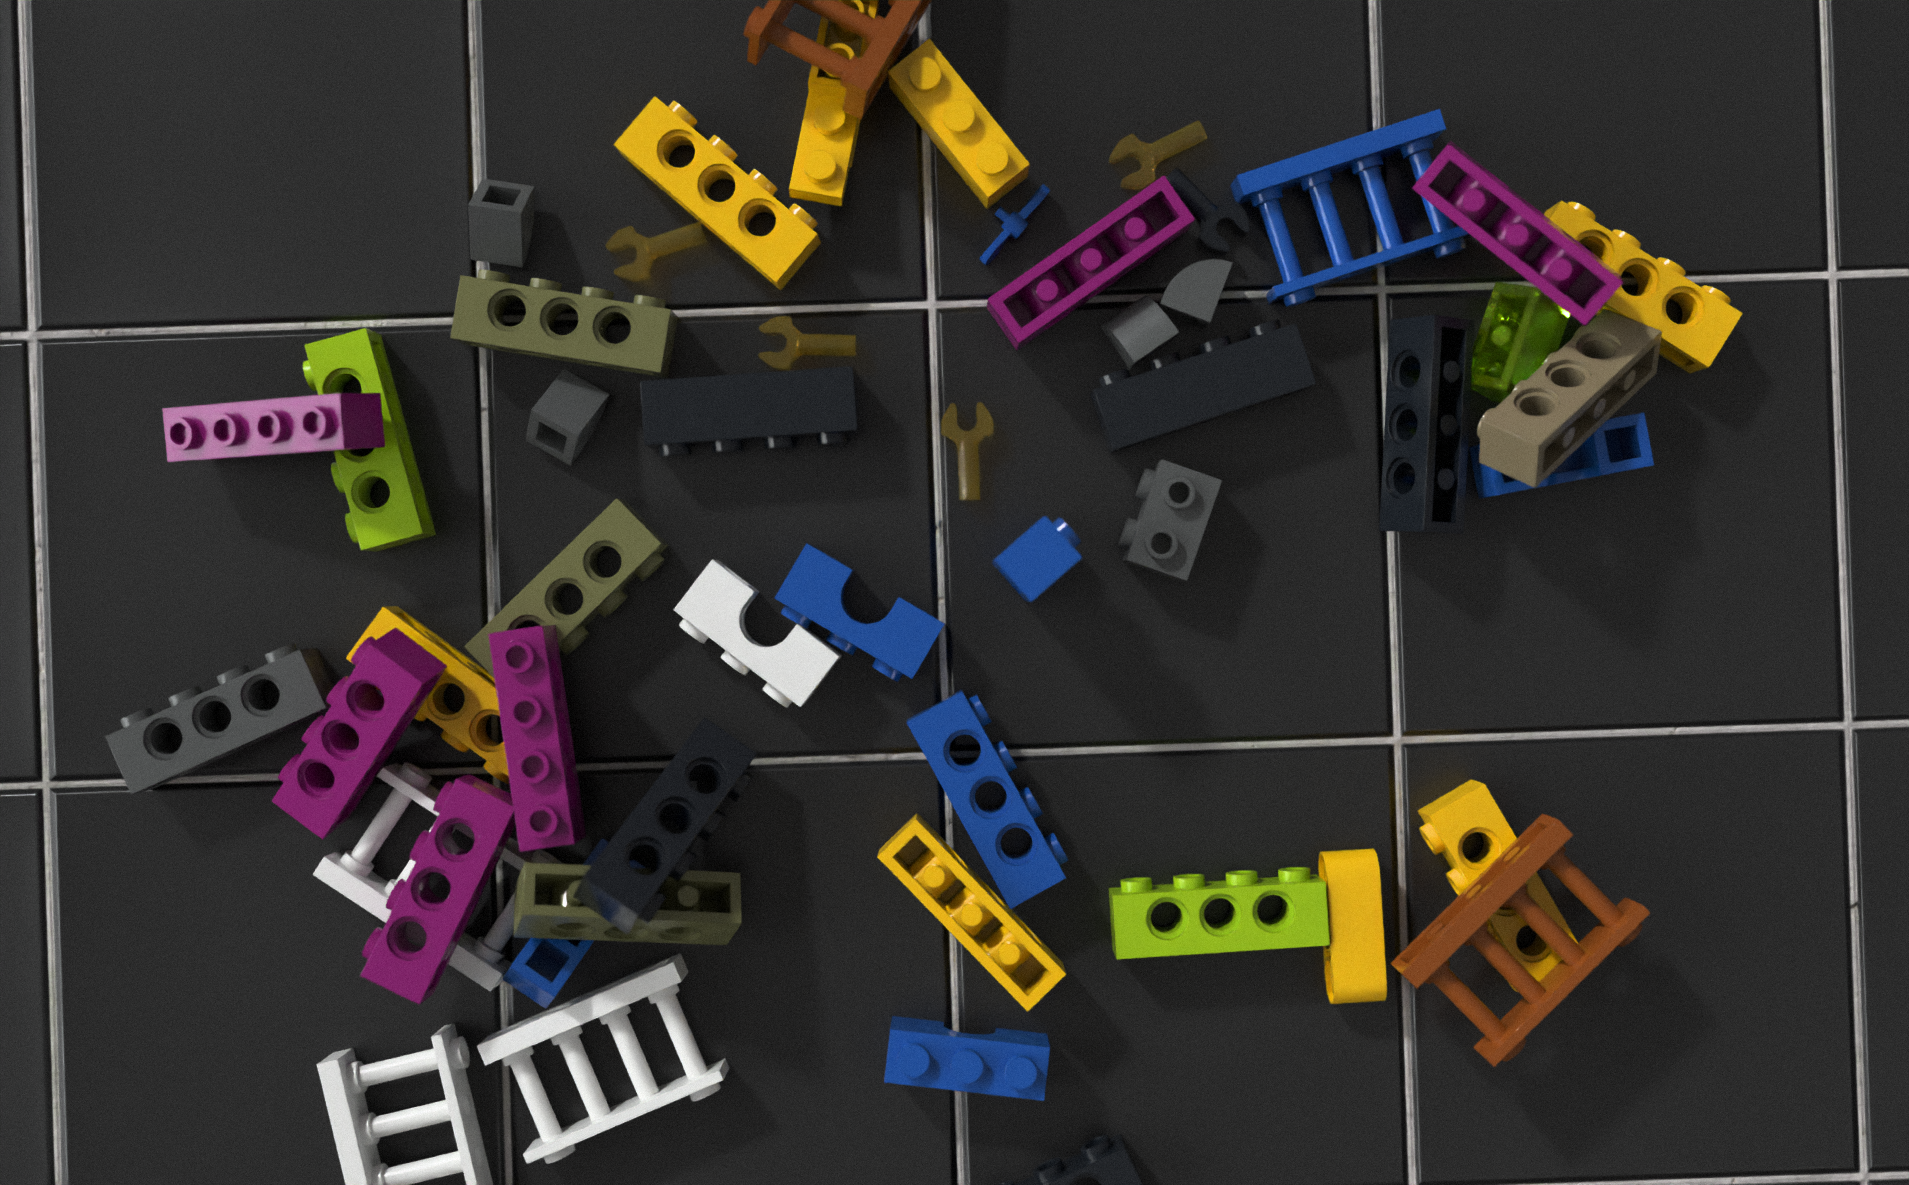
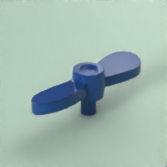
[979,184,1050,266]

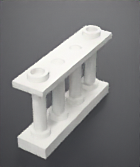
[312,762,562,992]
[477,953,729,1164]
[317,1023,493,1185]

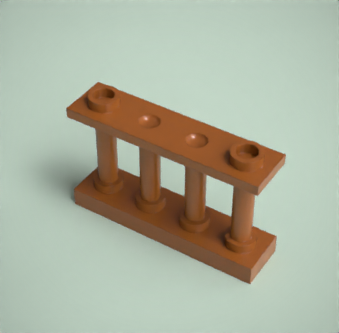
[744,0,932,120]
[1390,813,1650,1067]

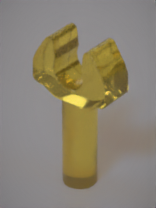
[1109,120,1207,190]
[605,222,706,282]
[758,316,856,371]
[941,402,994,501]

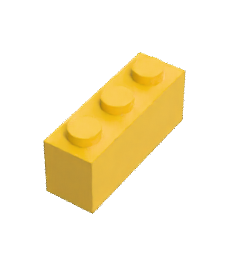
[888,38,1030,209]

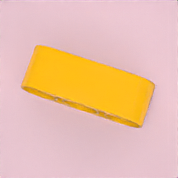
[1318,848,1387,1004]

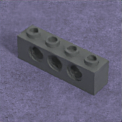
[105,643,334,795]

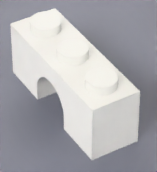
[674,559,842,708]

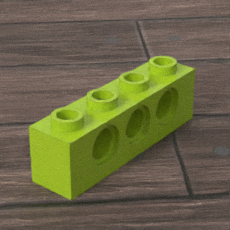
[303,328,436,552]
[1108,867,1330,960]

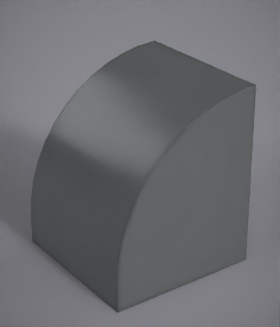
[468,179,535,267]
[1158,259,1233,329]
[1100,295,1179,370]
[525,369,609,466]

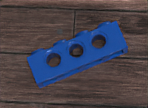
[906,689,1069,909]

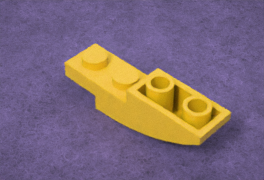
[789,0,879,207]

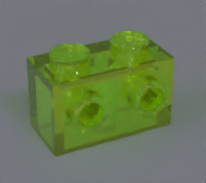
[1471,282,1570,403]

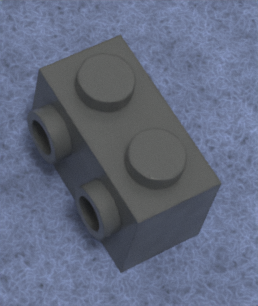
[1118,459,1222,582]

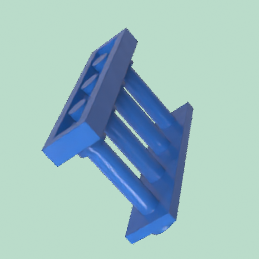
[1230,109,1471,308]

